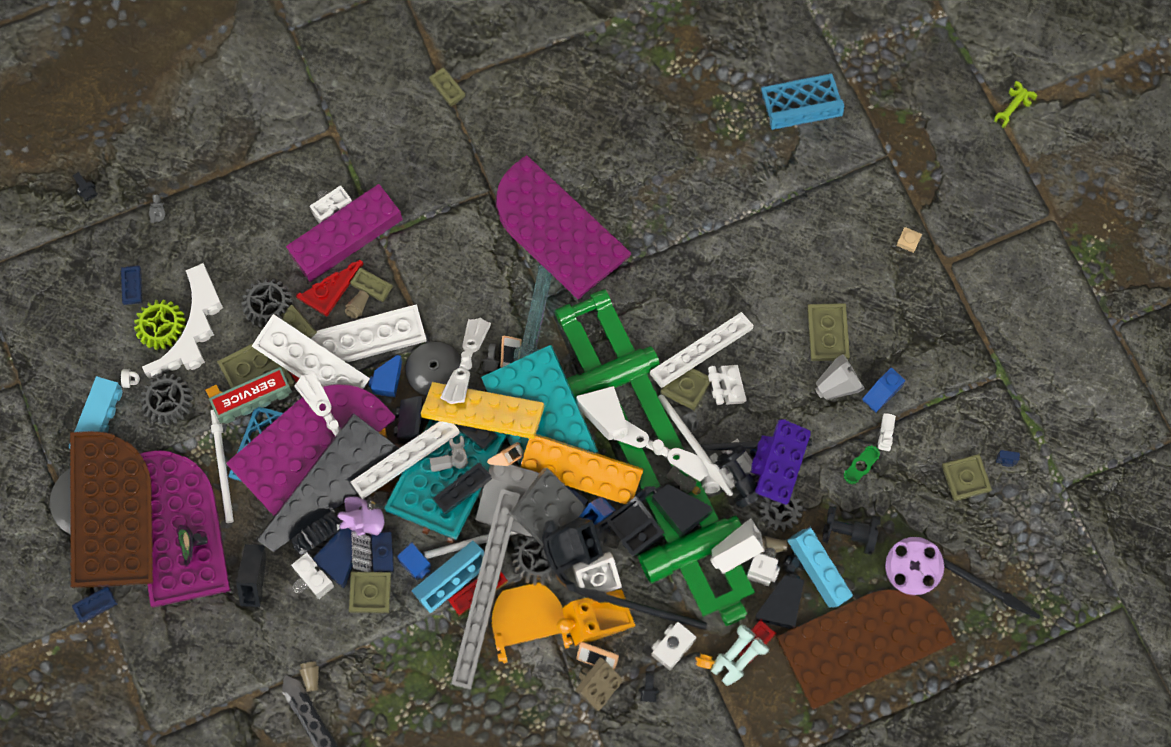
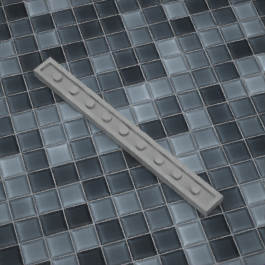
[451,489,520,689]

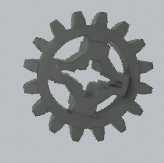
[759,493,802,532]

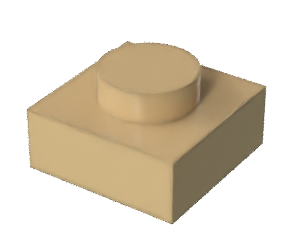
[897,227,922,253]

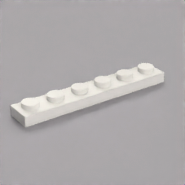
[650,312,753,388]
[351,421,460,499]

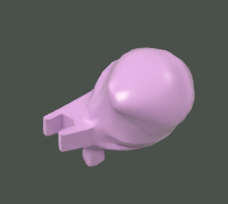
[338,497,384,536]

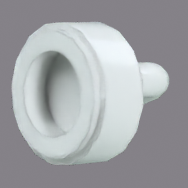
[121,369,140,388]

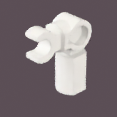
[877,414,896,451]

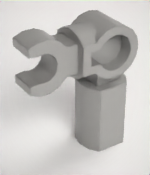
[430,436,468,472]

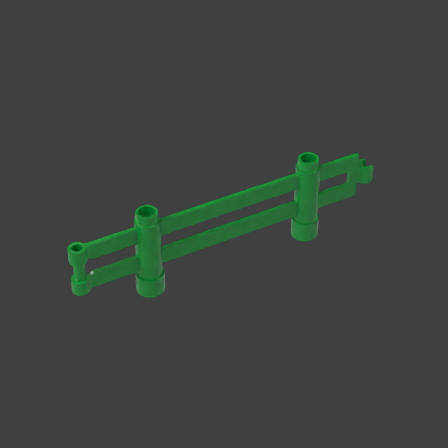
[554,288,755,626]

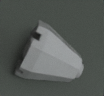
[815,354,865,400]

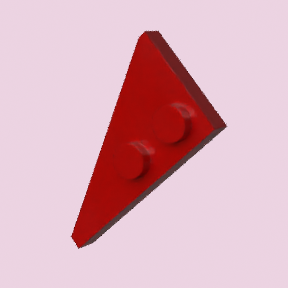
[296,260,364,317]

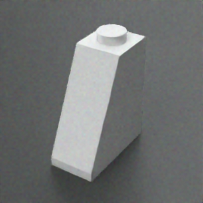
[576,386,628,440]
[711,519,764,574]

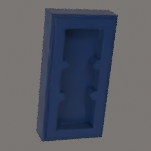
[121,266,143,305]
[372,532,394,572]
[72,586,118,623]

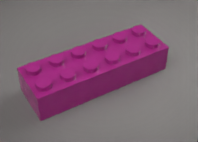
[286,184,402,282]

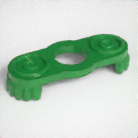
[844,445,880,484]

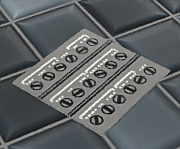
[352,531,374,572]

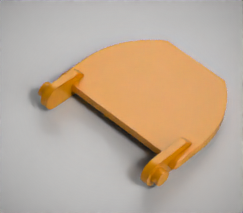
[492,582,572,663]

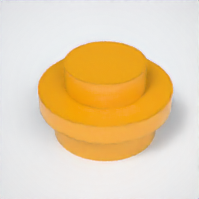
[695,654,715,669]

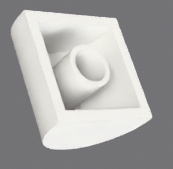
[573,551,622,598]

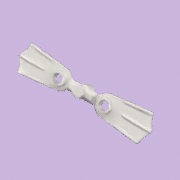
[441,317,491,404]
[294,373,341,436]
[618,420,709,482]

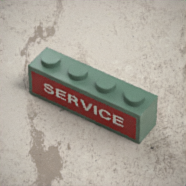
[209,367,292,424]

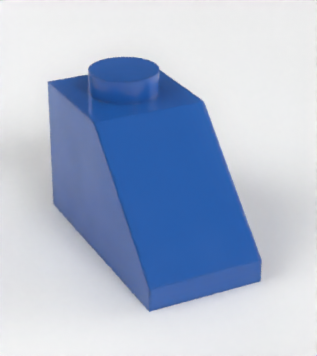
[369,355,403,398]
[862,367,906,412]
[578,497,616,525]
[397,543,431,581]

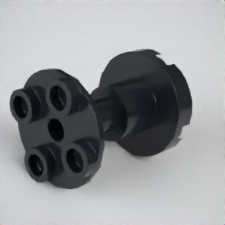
[713,444,759,508]
[822,506,881,555]

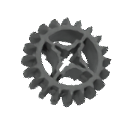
[241,277,293,328]
[140,374,193,425]
[512,536,556,585]

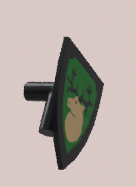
[176,525,208,567]

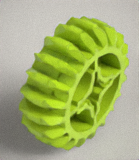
[134,299,186,350]

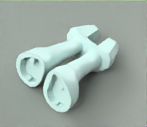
[711,624,769,686]

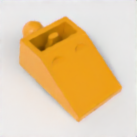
[557,589,635,646]

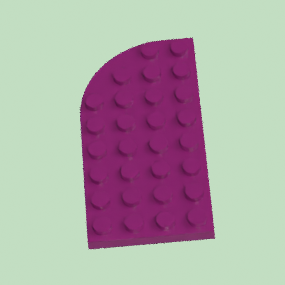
[496,155,631,299]
[226,384,396,516]
[140,451,231,608]

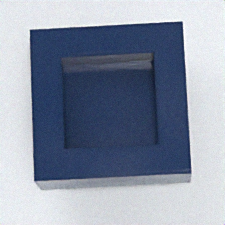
[996,450,1020,467]

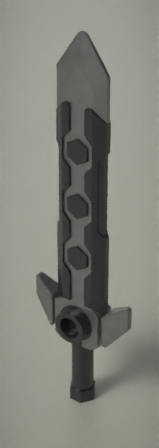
[282,675,350,747]

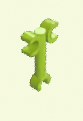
[994,81,1037,128]

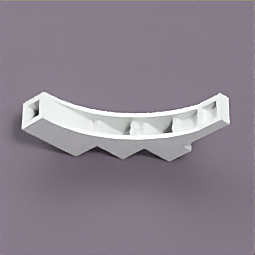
[142,263,223,379]

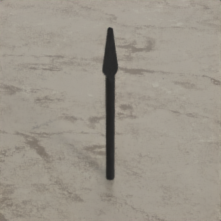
[924,548,1040,619]
[566,587,707,630]

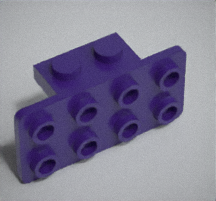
[750,419,811,505]

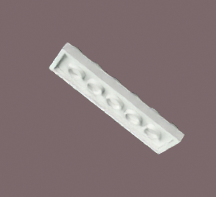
[311,304,426,363]
[252,314,370,389]

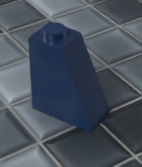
[313,528,355,589]

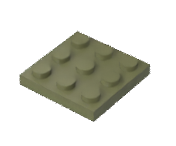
[217,343,295,388]

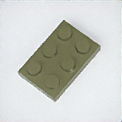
[807,303,850,361]

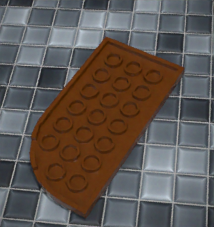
[70,431,153,588]
[777,590,956,710]

